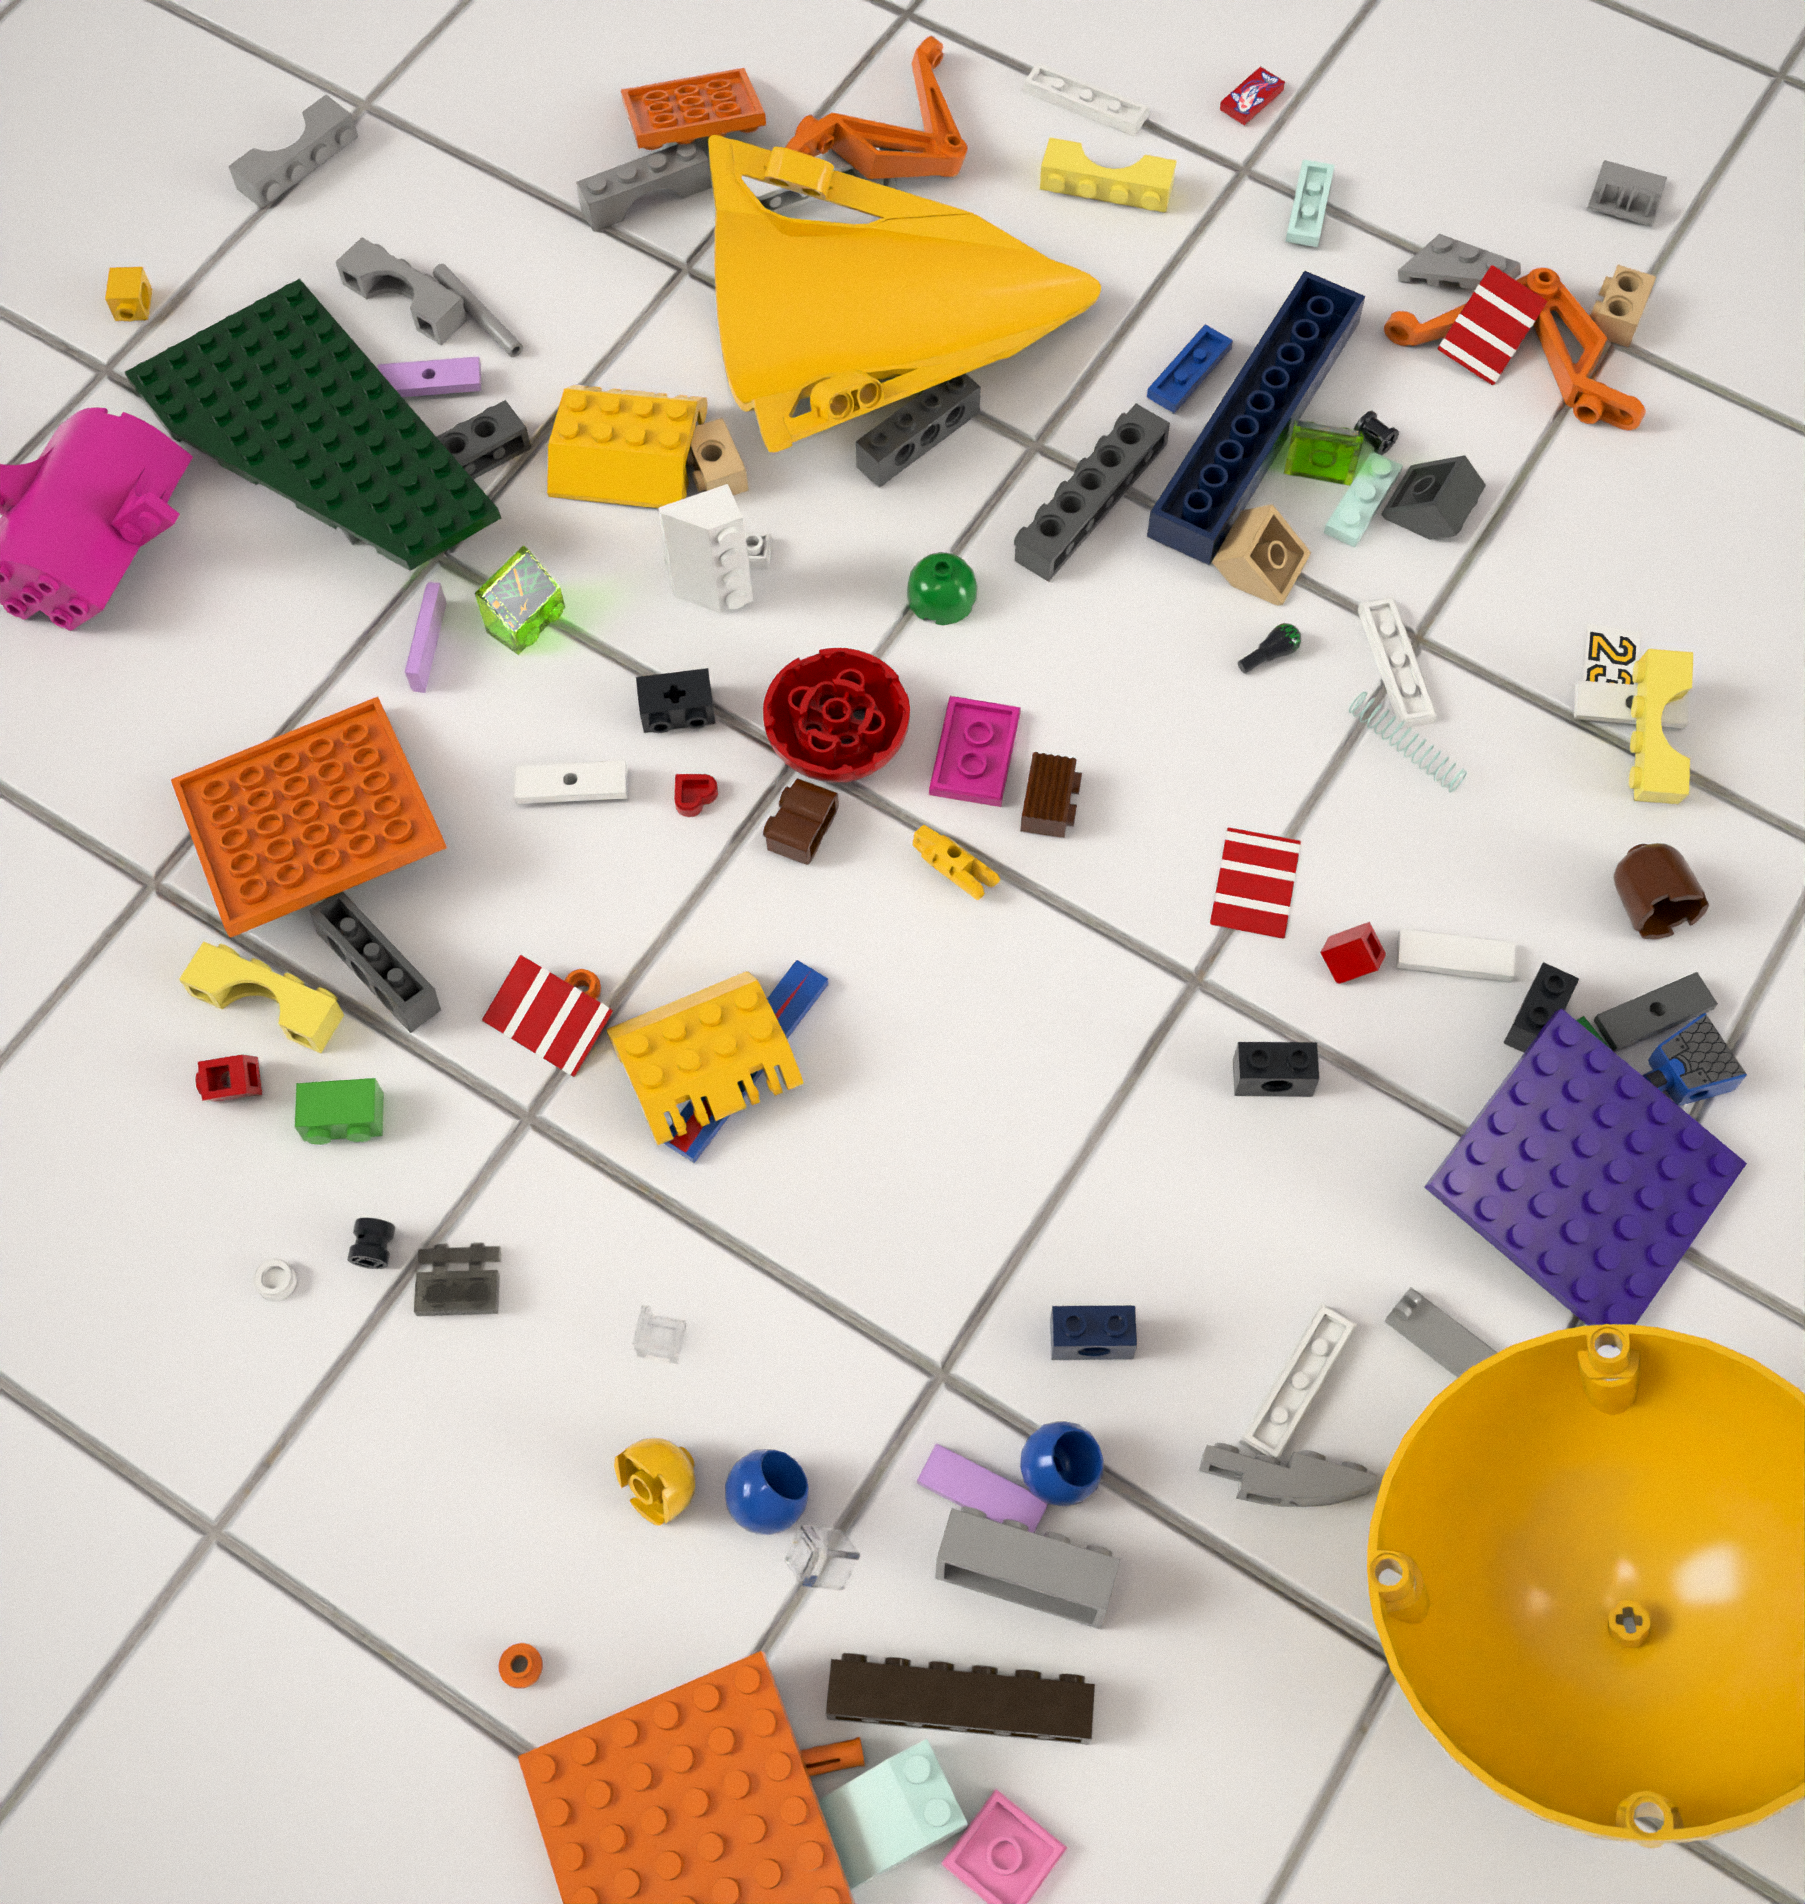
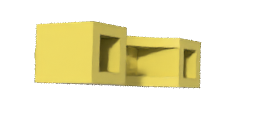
[1040,137,1177,213]
[1629,649,1693,804]
[179,941,344,1054]

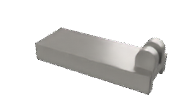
[1384,1287,1498,1378]

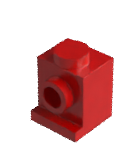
[195,1054,262,1102]

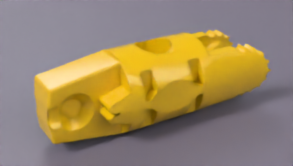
[912,825,1001,900]

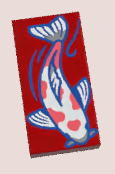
[1220,66,1285,126]

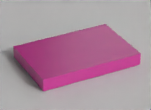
[929,696,1021,807]

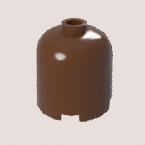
[1613,843,1709,940]

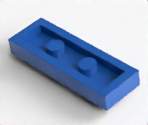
[1147,324,1233,414]

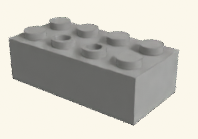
[935,1507,1120,1629]

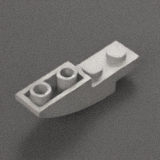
[1199,1443,1377,1507]

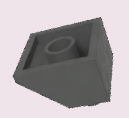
[1381,455,1486,540]

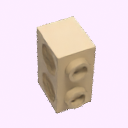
[1590,265,1656,348]

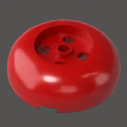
[763,648,910,783]

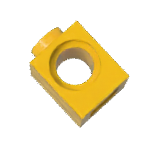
[105,267,152,321]

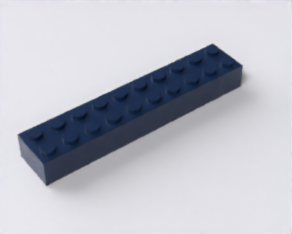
[1147,270,1366,565]

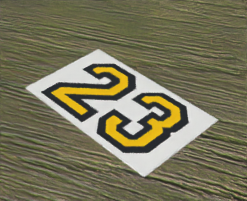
[1582,624,1641,706]

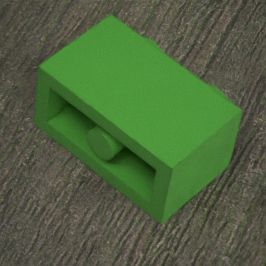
[295,1078,384,1145]

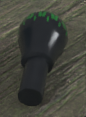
[1237,623,1301,674]

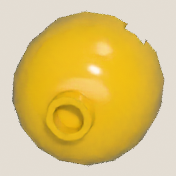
[614,1438,696,1526]

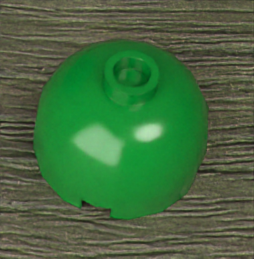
[907,552,977,625]

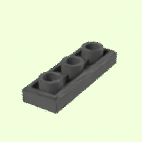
[1594,972,1718,1052]

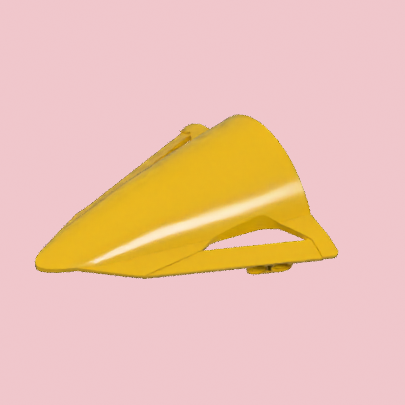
[708,135,1101,453]

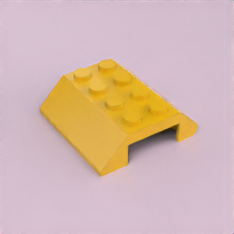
[547,385,708,508]
[606,971,804,1145]

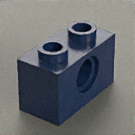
[1050,1305,1137,1360]

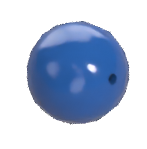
[1020,1421,1104,1507]
[725,1449,808,1535]

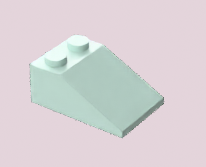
[818,1739,968,1890]

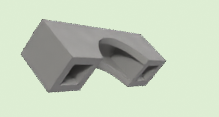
[228,95,358,209]
[576,138,712,232]
[336,237,467,345]

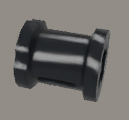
[1353,410,1399,456]

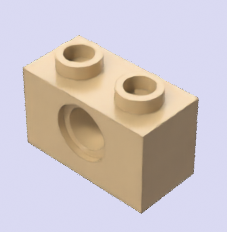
[686,418,748,496]

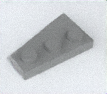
[1398,234,1521,290]

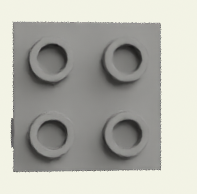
[1587,160,1667,226]

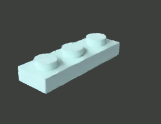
[1285,159,1335,247]
[1324,451,1403,547]

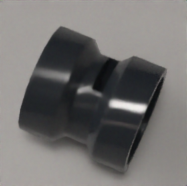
[347,1217,396,1269]

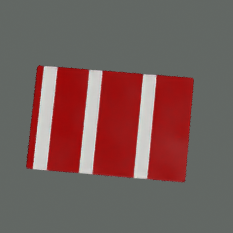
[1437,265,1547,385]
[1210,827,1301,939]
[482,955,613,1077]

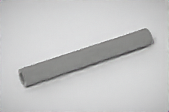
[433,264,523,357]

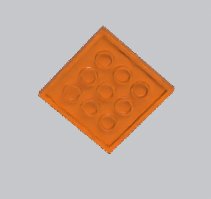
[621,68,766,150]

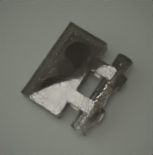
[414,1242,501,1316]

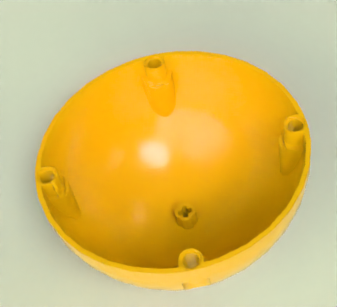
[1367,1324,1805,1849]

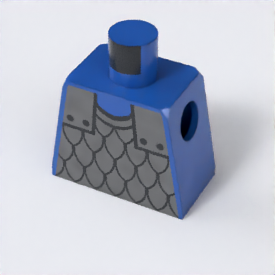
[1642,1013,1747,1106]

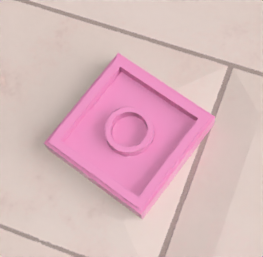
[941,1789,1067,1904]

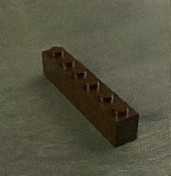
[826,1653,1095,1745]

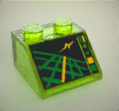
[1283,420,1364,486]
[475,546,565,655]

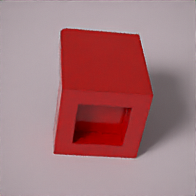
[1320,922,1386,984]

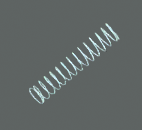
[1349,691,1467,793]

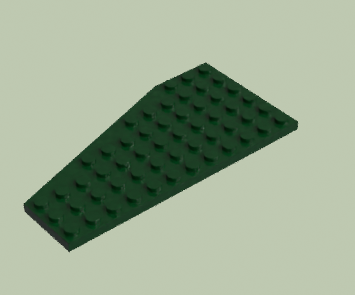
[124,279,501,571]

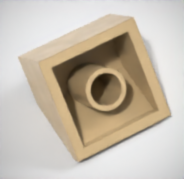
[1212,504,1311,606]

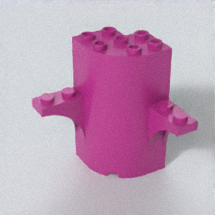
[0,407,193,631]

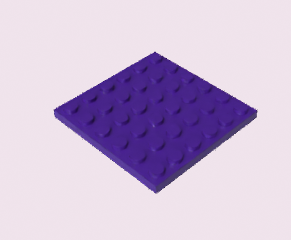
[1424,1008,1747,1348]

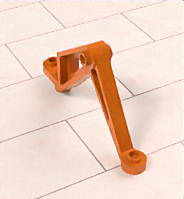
[785,36,968,179]
[1384,268,1646,430]

